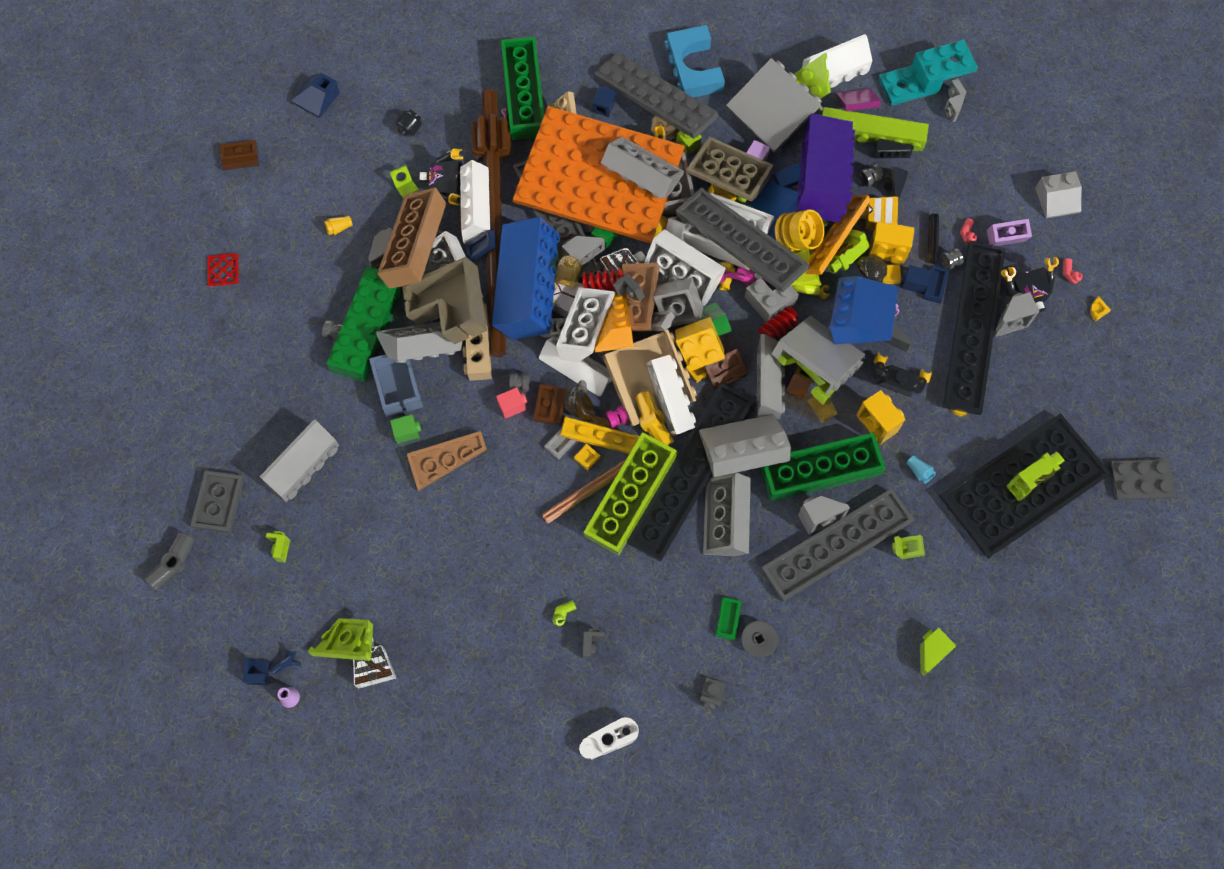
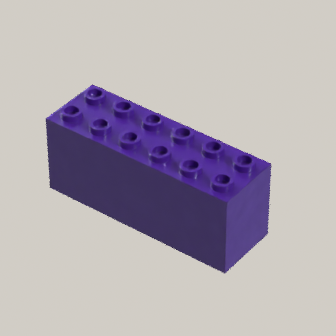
[796,113,855,223]

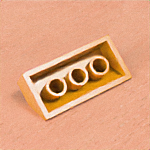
[595,293,634,352]

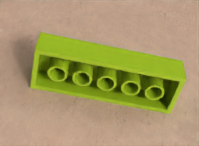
[583,432,677,556]

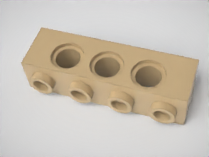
[463,304,492,381]

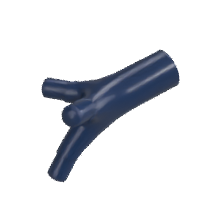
[270,650,301,674]

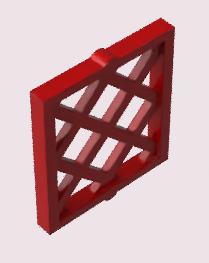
[208,253,239,287]

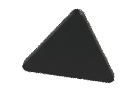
[883,166,908,201]

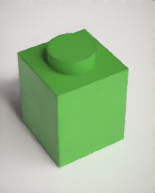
[390,415,422,444]

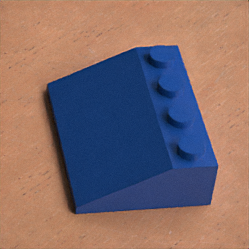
[748,182,798,240]
[830,276,898,344]

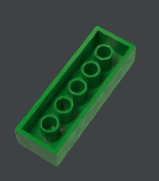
[501,37,544,140]
[326,267,403,382]
[760,433,886,502]

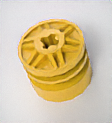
[775,210,824,251]

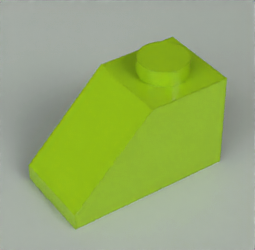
[920,628,956,676]

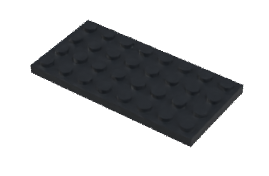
[939,413,1111,559]

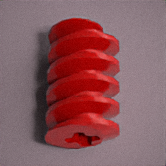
[582,268,624,292]
[758,306,798,341]

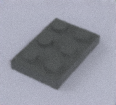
[1109,460,1176,500]
[190,471,245,533]

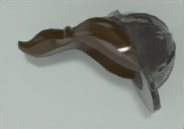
[854,254,887,282]
[564,380,610,427]

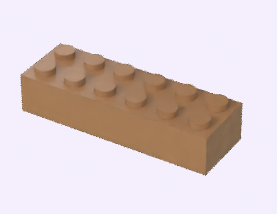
[377,187,446,289]

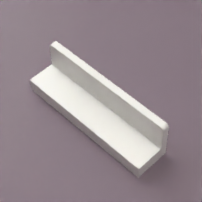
[539,336,612,397]

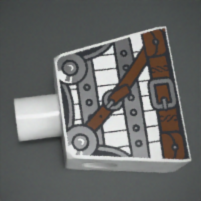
[600,248,646,275]
[353,637,396,689]

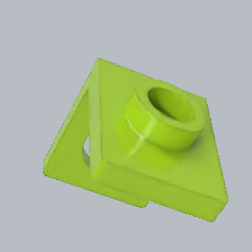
[390,165,419,199]

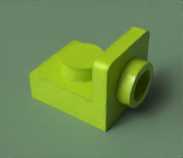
[266,531,290,563]

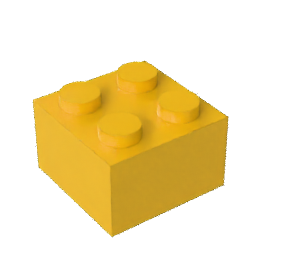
[868,221,914,264]
[675,317,725,371]
[856,390,906,445]

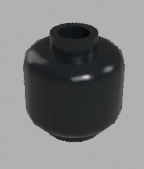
[396,109,422,137]

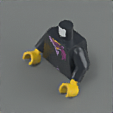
[420,148,463,206]
[1001,257,1059,313]
[873,352,932,397]

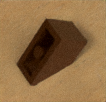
[786,364,813,399]

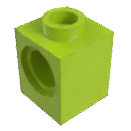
[676,131,702,157]

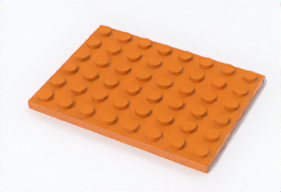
[513,106,685,244]

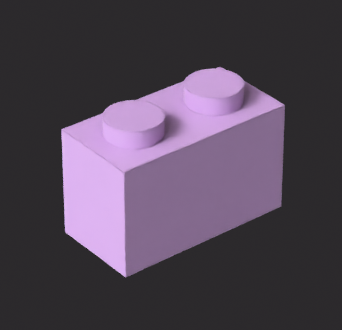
[987,219,1032,246]

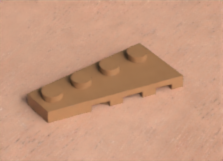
[622,263,659,330]
[407,431,487,491]

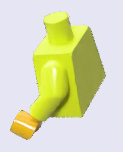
[791,248,830,299]

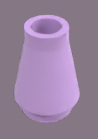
[278,687,300,708]

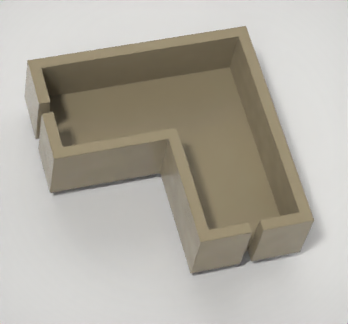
[403,257,487,344]

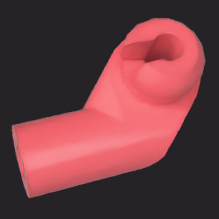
[960,218,977,244]
[1062,258,1082,283]

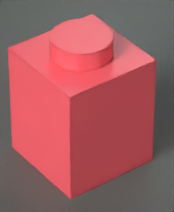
[496,388,527,419]

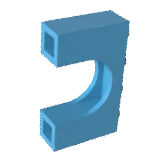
[664,25,725,97]

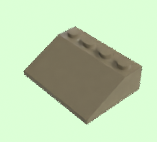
[686,136,773,201]

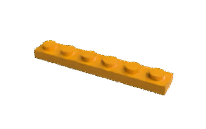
[805,195,871,275]

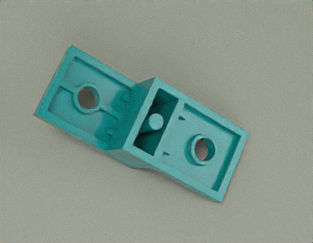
[878,40,978,106]

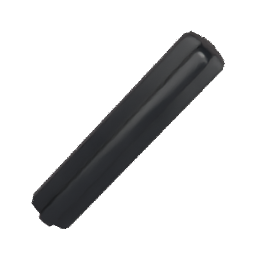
[927,213,939,264]

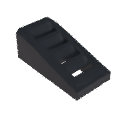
[874,138,914,159]

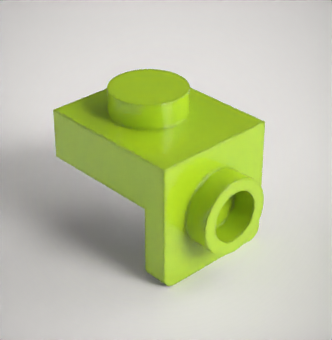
[892,535,925,559]

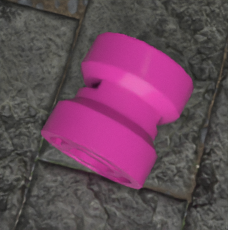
[605,405,630,429]

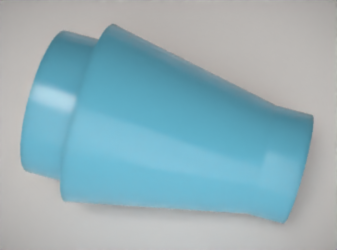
[906,456,936,484]

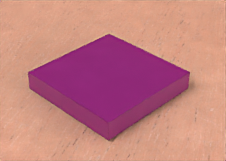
[837,88,881,111]

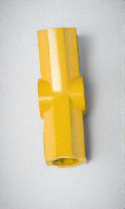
[635,391,674,446]

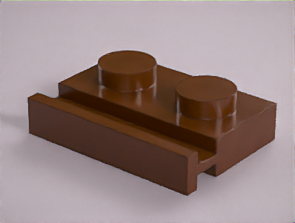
[220,140,259,170]
[703,348,748,390]
[533,384,567,426]

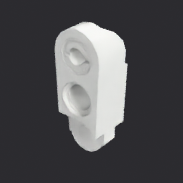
[579,717,639,760]

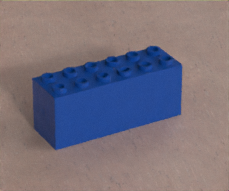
[492,217,560,340]

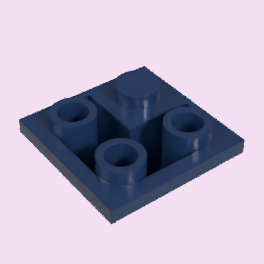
[291,73,340,118]

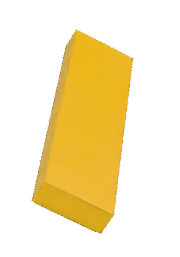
[560,417,639,454]

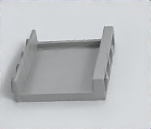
[726,58,823,156]
[771,316,865,395]

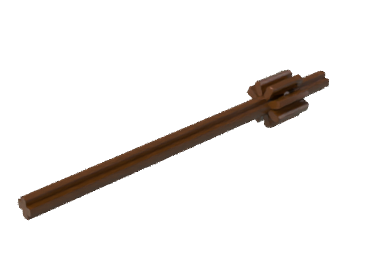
[471,88,511,357]

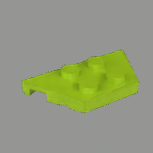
[794,53,831,99]
[308,618,373,661]

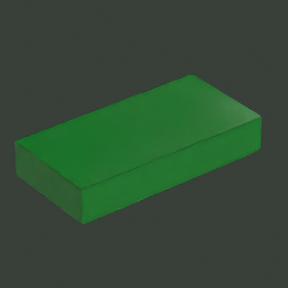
[715,597,742,641]

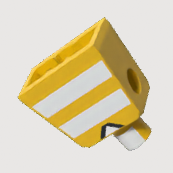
[859,197,898,231]

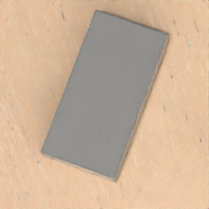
[544,428,576,460]

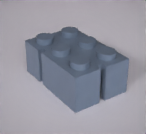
[369,354,423,418]

